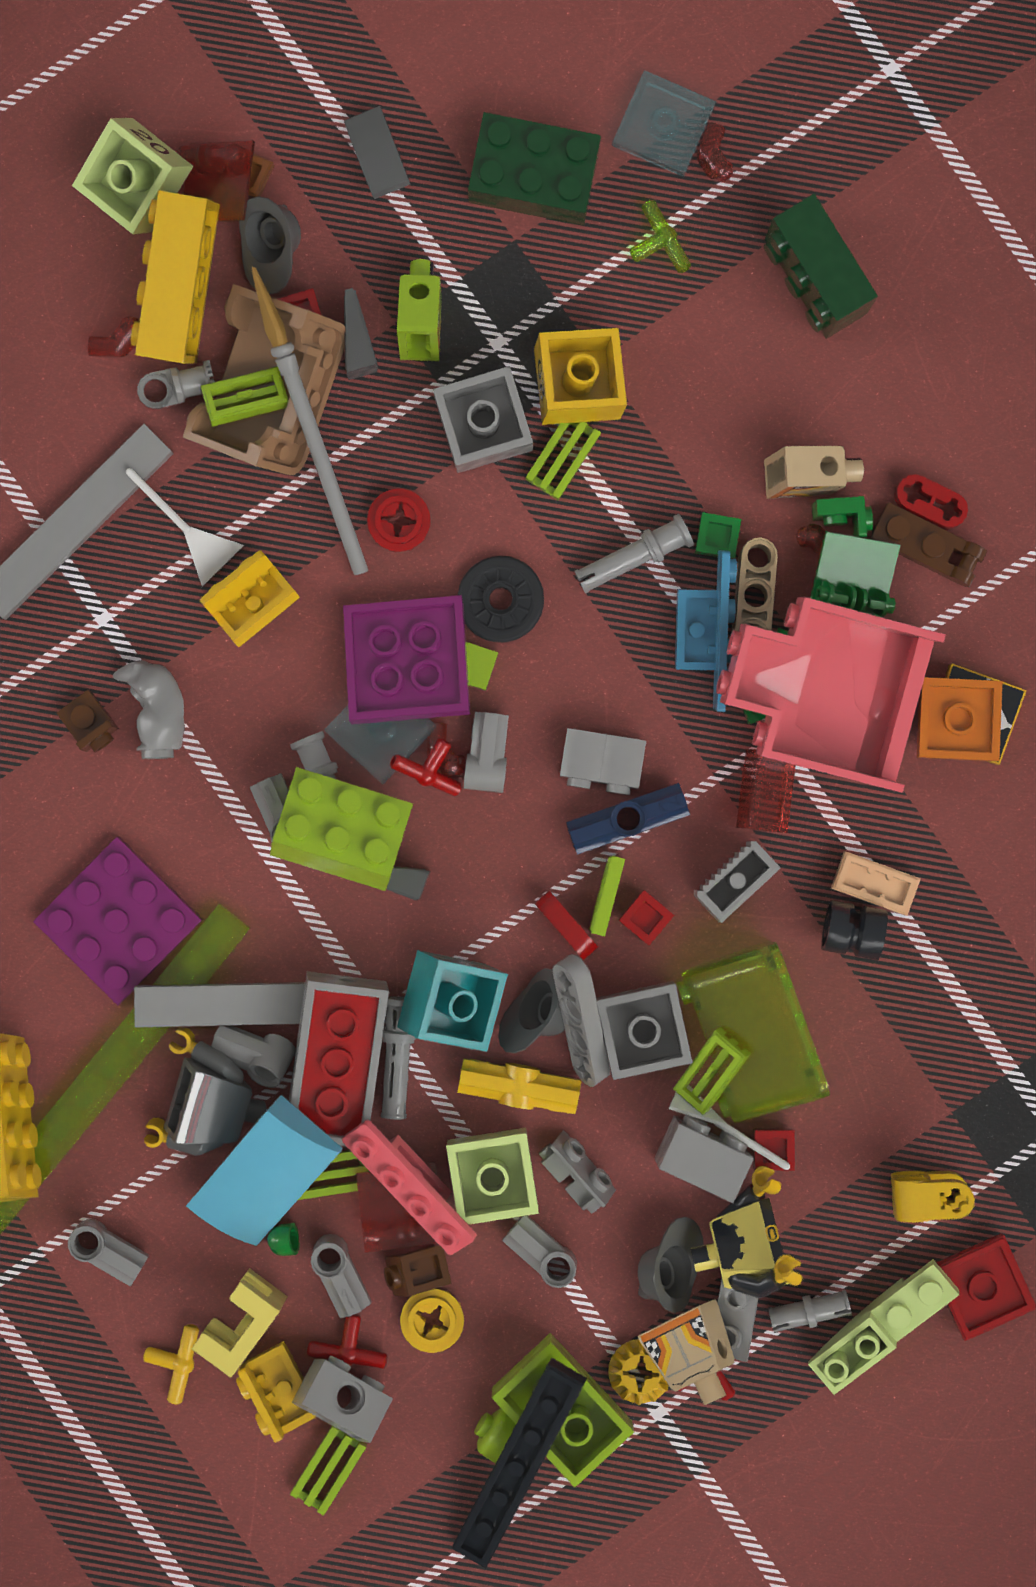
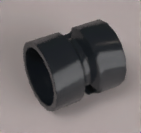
[821,900,888,960]

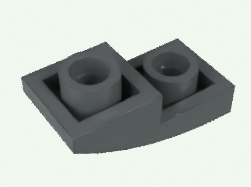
[344,106,410,199]

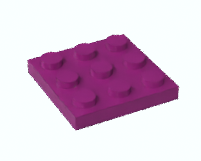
[343,595,470,725]
[33,837,203,1006]

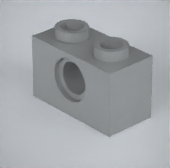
[292,1356,393,1443]

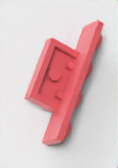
[342,1120,477,1255]

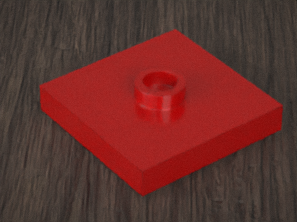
[937,1233,1036,1341]

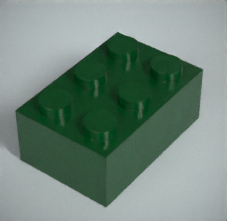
[468,112,601,226]
[764,193,878,339]

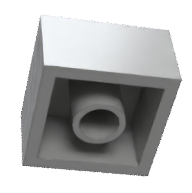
[433,366,533,473]
[596,981,693,1080]
[654,1115,754,1203]

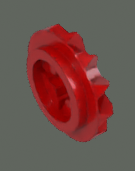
[367,489,431,553]

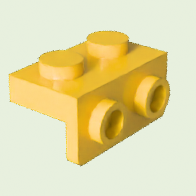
[200,550,300,648]
[236,1341,316,1443]

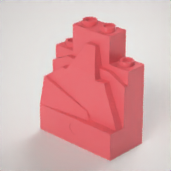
[716,597,946,793]

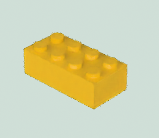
[131,190,220,364]
[0,1033,42,1202]

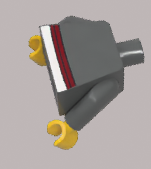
[144,1027,266,1156]

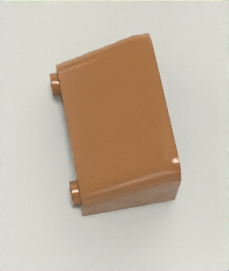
[183,284,346,475]

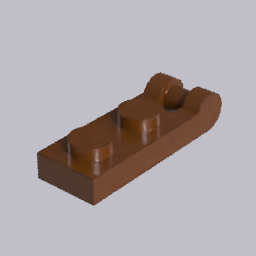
[869,502,987,587]

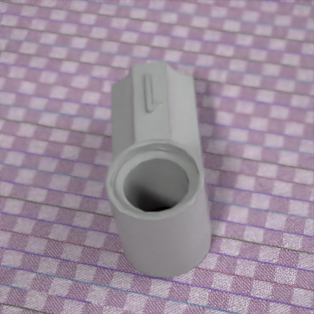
[464,712,509,793]
[250,773,289,842]
[211,1025,296,1088]
[502,1215,577,1288]
[68,1219,149,1287]
[311,1234,372,1319]

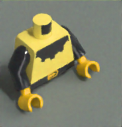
[690,1166,802,1298]

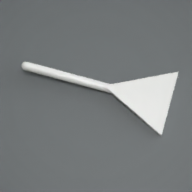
[126,468,244,587]
[669,1085,790,1170]

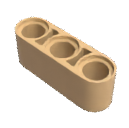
[732,537,778,631]

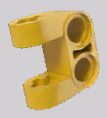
[891,1171,975,1223]

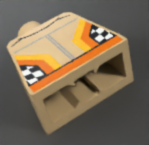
[764,446,864,499]
[638,1299,734,1406]

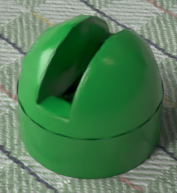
[267,1223,300,1256]

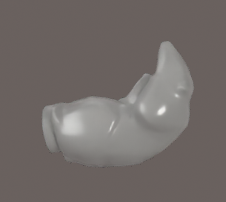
[113,660,185,759]

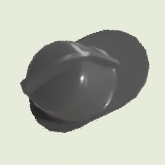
[239,196,301,295]
[498,968,565,1054]
[638,1217,703,1313]

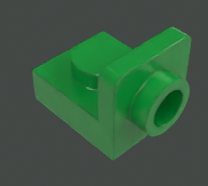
[812,496,873,538]

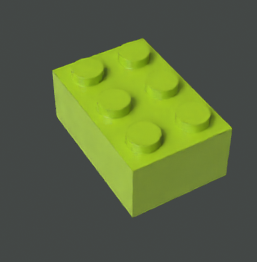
[270,767,413,891]
[492,1332,634,1488]

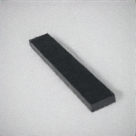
[451,1358,588,1569]

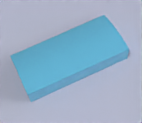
[186,1095,343,1246]

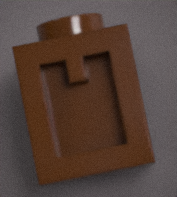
[56,690,119,753]
[384,1244,452,1297]

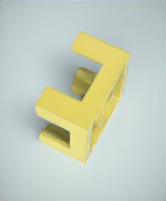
[192,1268,288,1378]

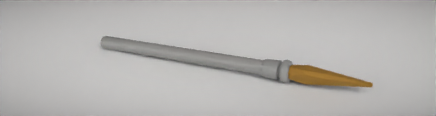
[252,267,368,575]

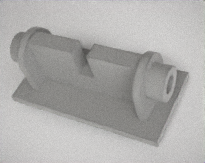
[538,1130,616,1214]
[718,1280,759,1362]

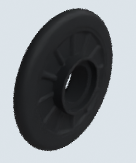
[458,556,544,643]

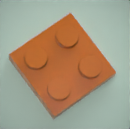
[916,677,1003,762]

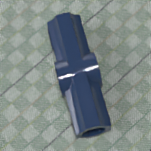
[566,783,690,855]

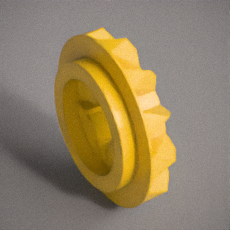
[400,1289,464,1353]
[608,1339,669,1405]

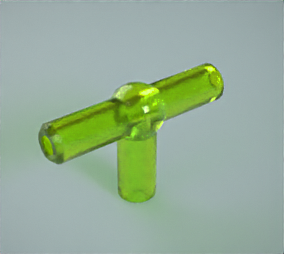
[629,200,691,273]

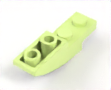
[808,1259,959,1395]

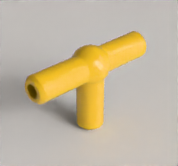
[143,1324,200,1405]

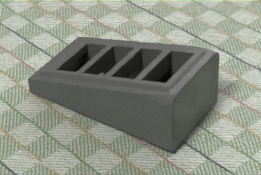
[344,288,378,380]
[386,866,431,901]

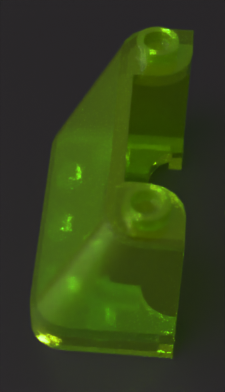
[676,940,830,1123]

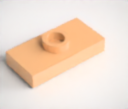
[831,851,921,916]

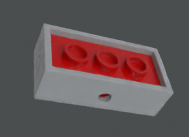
[289,971,389,1146]

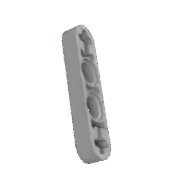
[552,954,610,1087]

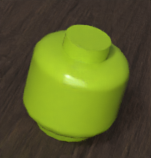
[474,1408,516,1464]

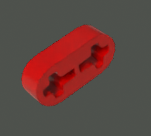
[894,474,968,530]
[534,891,599,960]

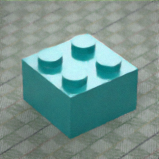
[397,950,508,1052]

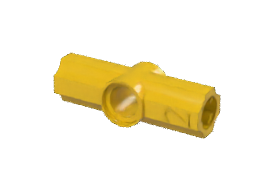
[457,1058,582,1114]

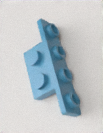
[675,550,737,712]

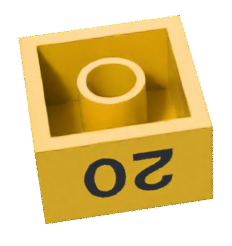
[534,328,627,425]

